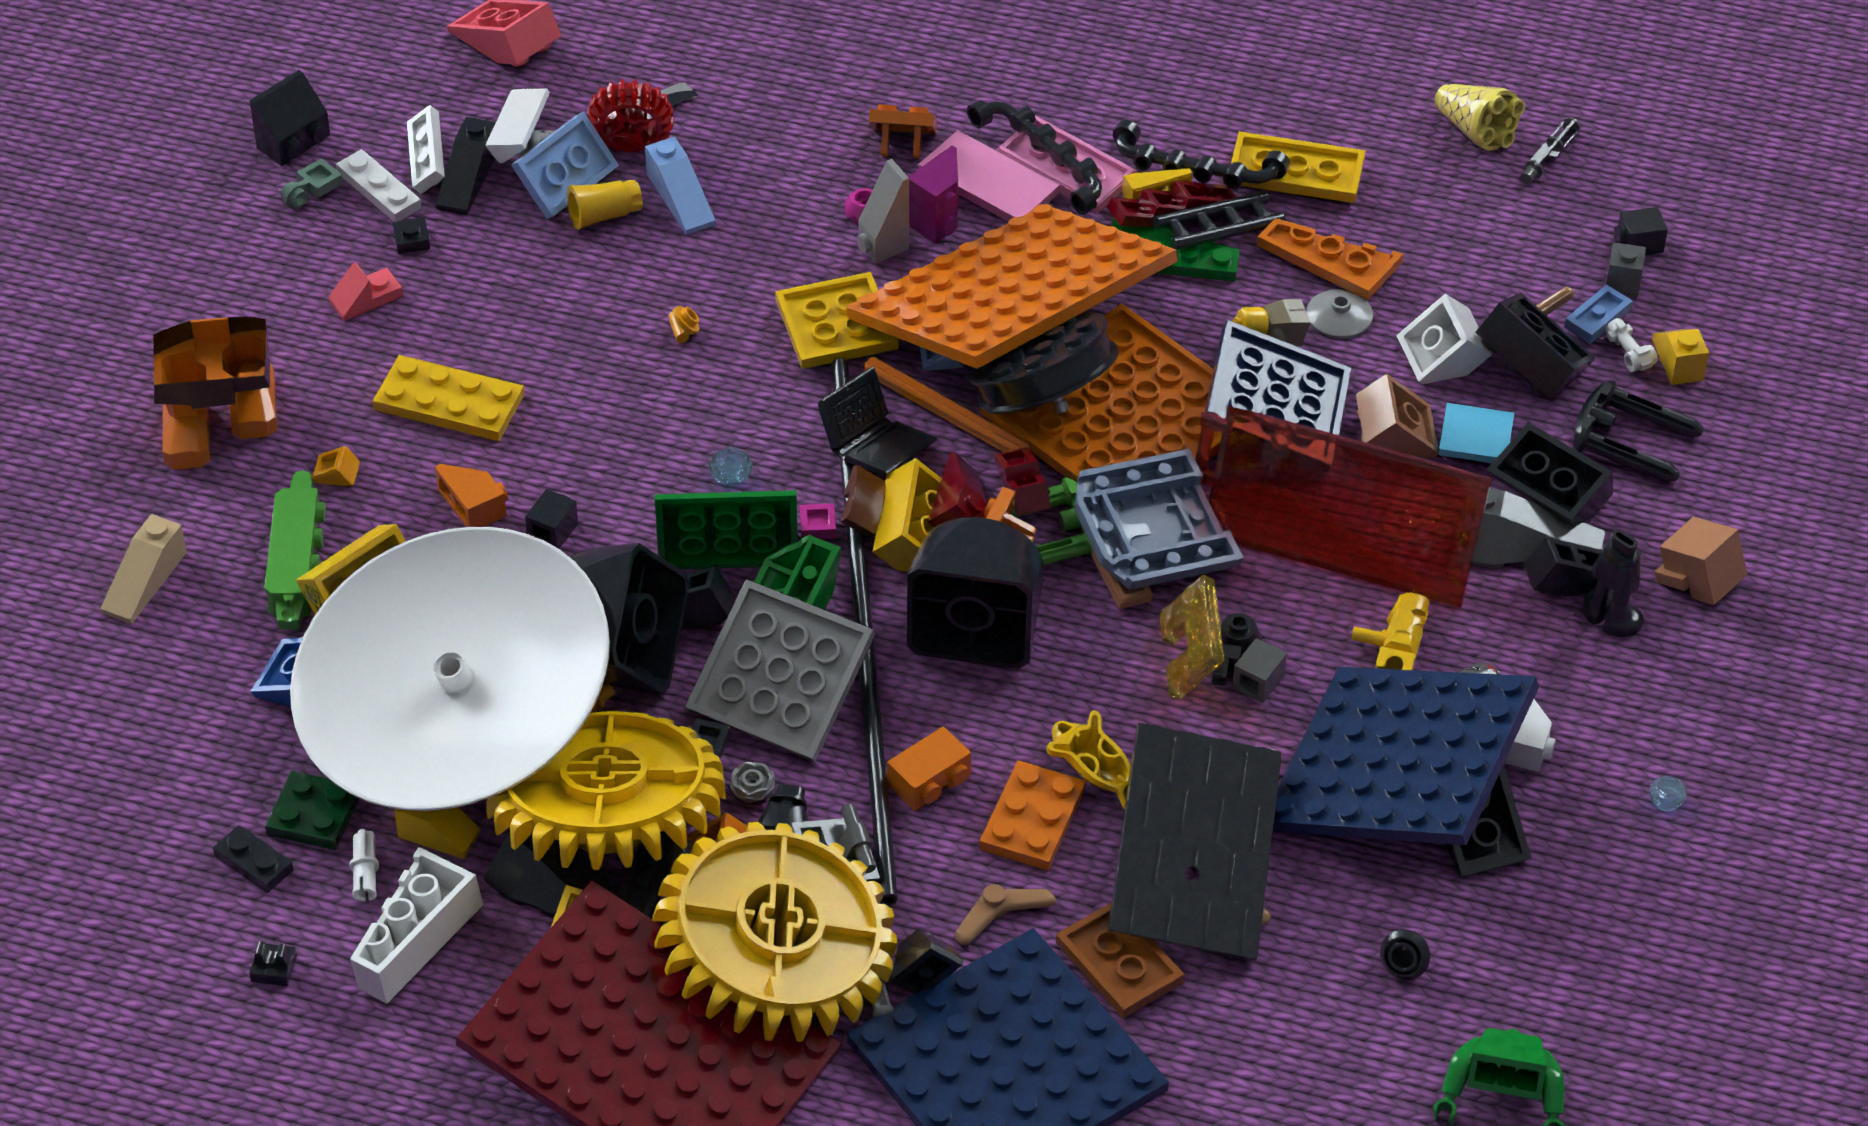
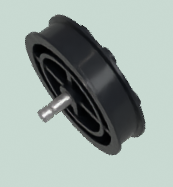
[967,312,1119,414]

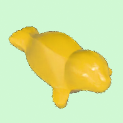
[1046,710,1131,810]

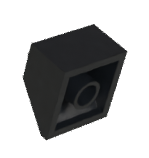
[249,70,330,166]

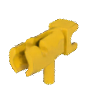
[1351,593,1430,670]

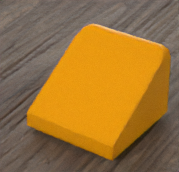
[312,446,360,486]

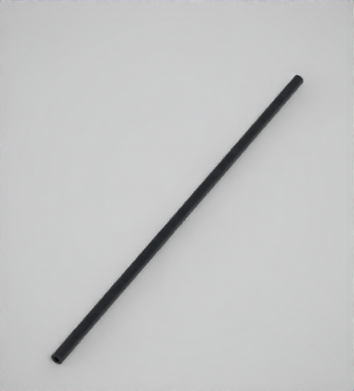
[831,358,898,905]

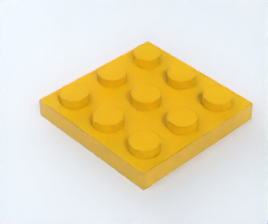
[775,272,898,369]

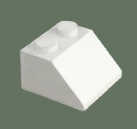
[1396,294,1492,384]

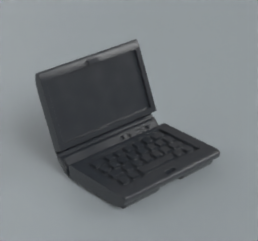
[818,367,937,476]

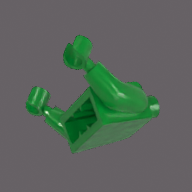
[1433,1028,1565,1126]

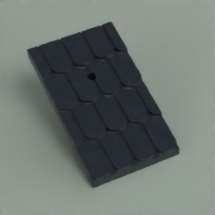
[1108,722,1282,961]

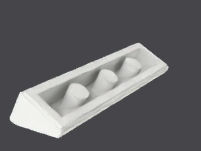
[486,88,550,163]

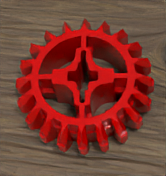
[587,78,674,153]

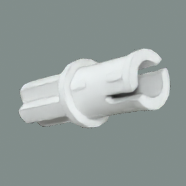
[349,829,379,902]

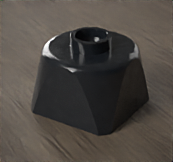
[906,517,1044,669]
[570,543,690,694]

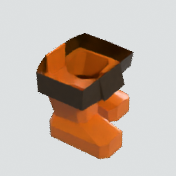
[153,317,278,470]

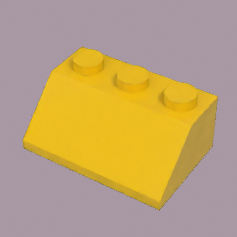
[873,458,942,572]

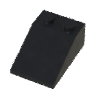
[1446,765,1532,878]

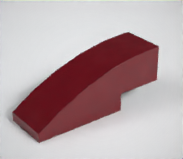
[994,447,1051,516]

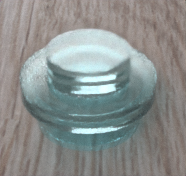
[1649,776,1687,811]

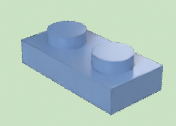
[1564,284,1633,344]

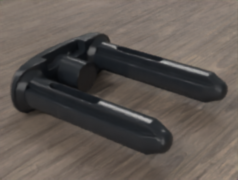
[1572,380,1704,482]

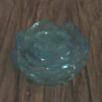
[709,447,753,486]

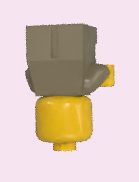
[1233,299,1311,346]

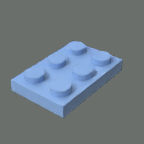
[511,112,619,219]

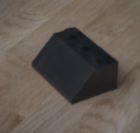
[1475,292,1595,399]
[1487,422,1613,524]

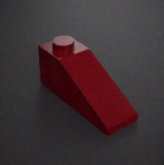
[927,451,988,528]

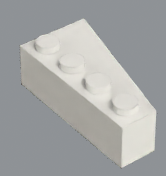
[350,847,483,1003]

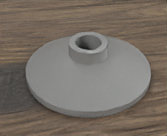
[1307,289,1373,339]

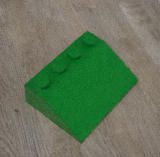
[654,490,798,570]

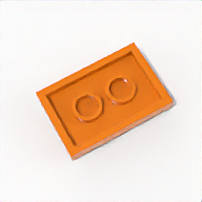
[979,760,1086,871]

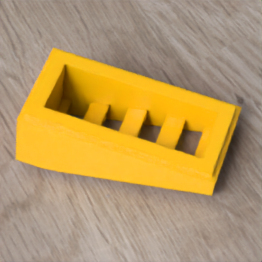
[1122,169,1192,199]

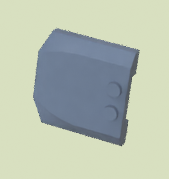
[1074,449,1243,590]

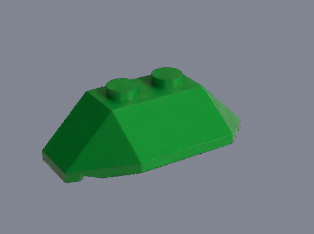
[754,535,842,610]

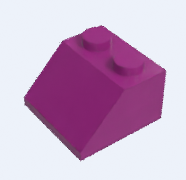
[909,145,958,244]

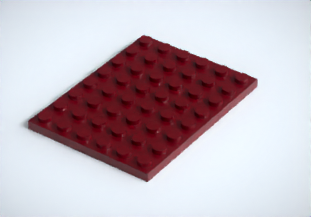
[456,880,842,1126]

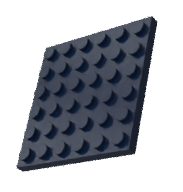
[1273,667,1539,845]
[847,928,1169,1126]

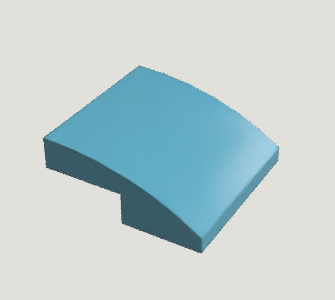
[1438,403,1514,463]

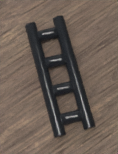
[1153,191,1286,250]

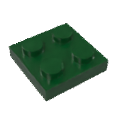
[265,770,360,850]

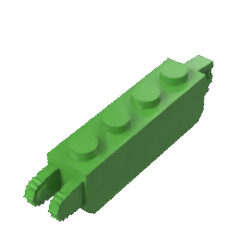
[264,470,326,630]

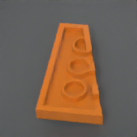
[1257,218,1404,300]

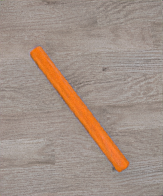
[864,357,1031,452]

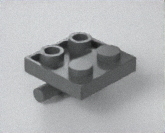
[790,804,880,883]

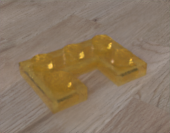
[1159,575,1224,700]

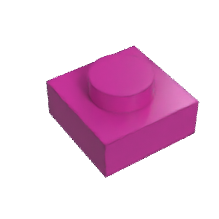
[800,503,836,539]

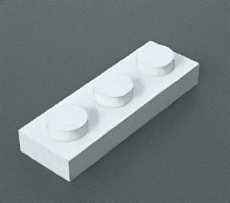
[407,105,445,194]
[336,149,422,222]

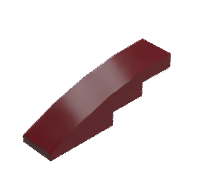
[1107,180,1236,227]

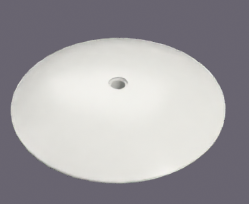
[290,527,610,811]

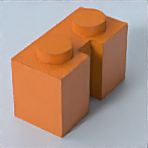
[887,726,971,811]

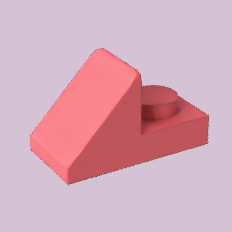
[329,262,403,321]

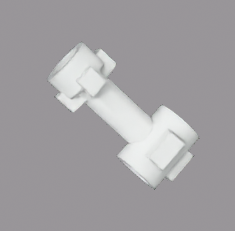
[1605,318,1658,372]

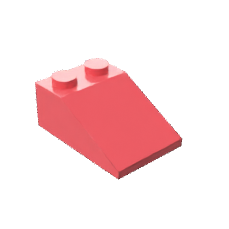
[446,0,561,67]

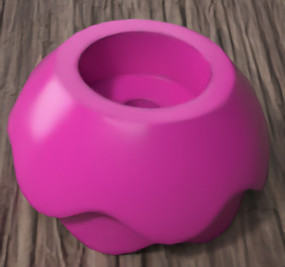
[844,188,872,224]

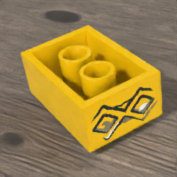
[296,524,406,615]

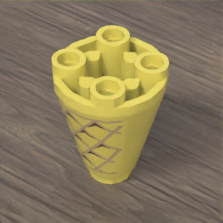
[1435,84,1525,151]

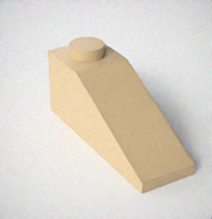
[100,514,187,625]

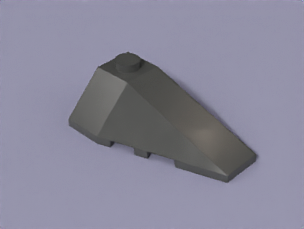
[1457,485,1605,569]

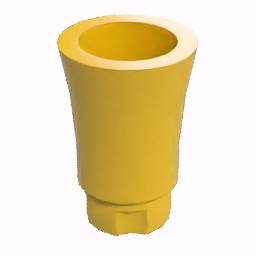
[566,180,643,230]

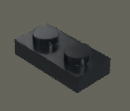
[213,825,294,893]

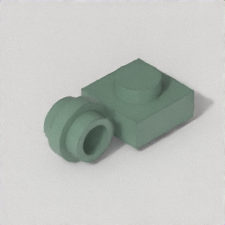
[281,158,342,208]

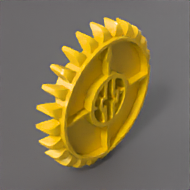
[486,711,726,870]
[652,822,897,1042]

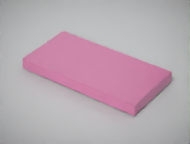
[996,115,1137,213]
[918,130,1060,222]

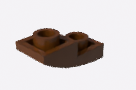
[840,465,885,538]

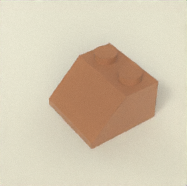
[1356,373,1439,459]

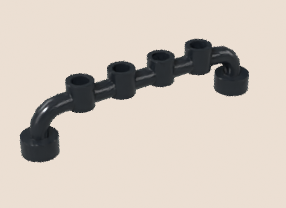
[967,100,1103,215]
[1113,120,1291,189]

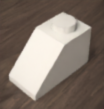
[1504,699,1556,772]

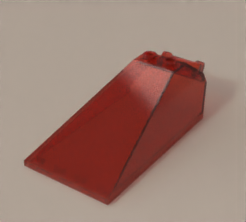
[1195,406,1492,608]

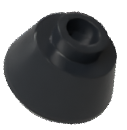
[1214,613,1262,658]
[1380,929,1431,980]

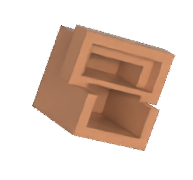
[1655,516,1748,605]

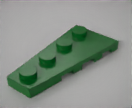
[1111,217,1240,282]

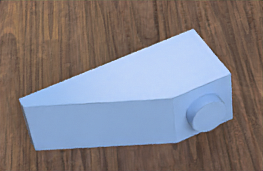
[645,136,716,235]

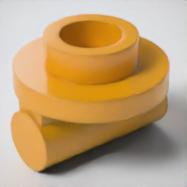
[668,306,700,343]

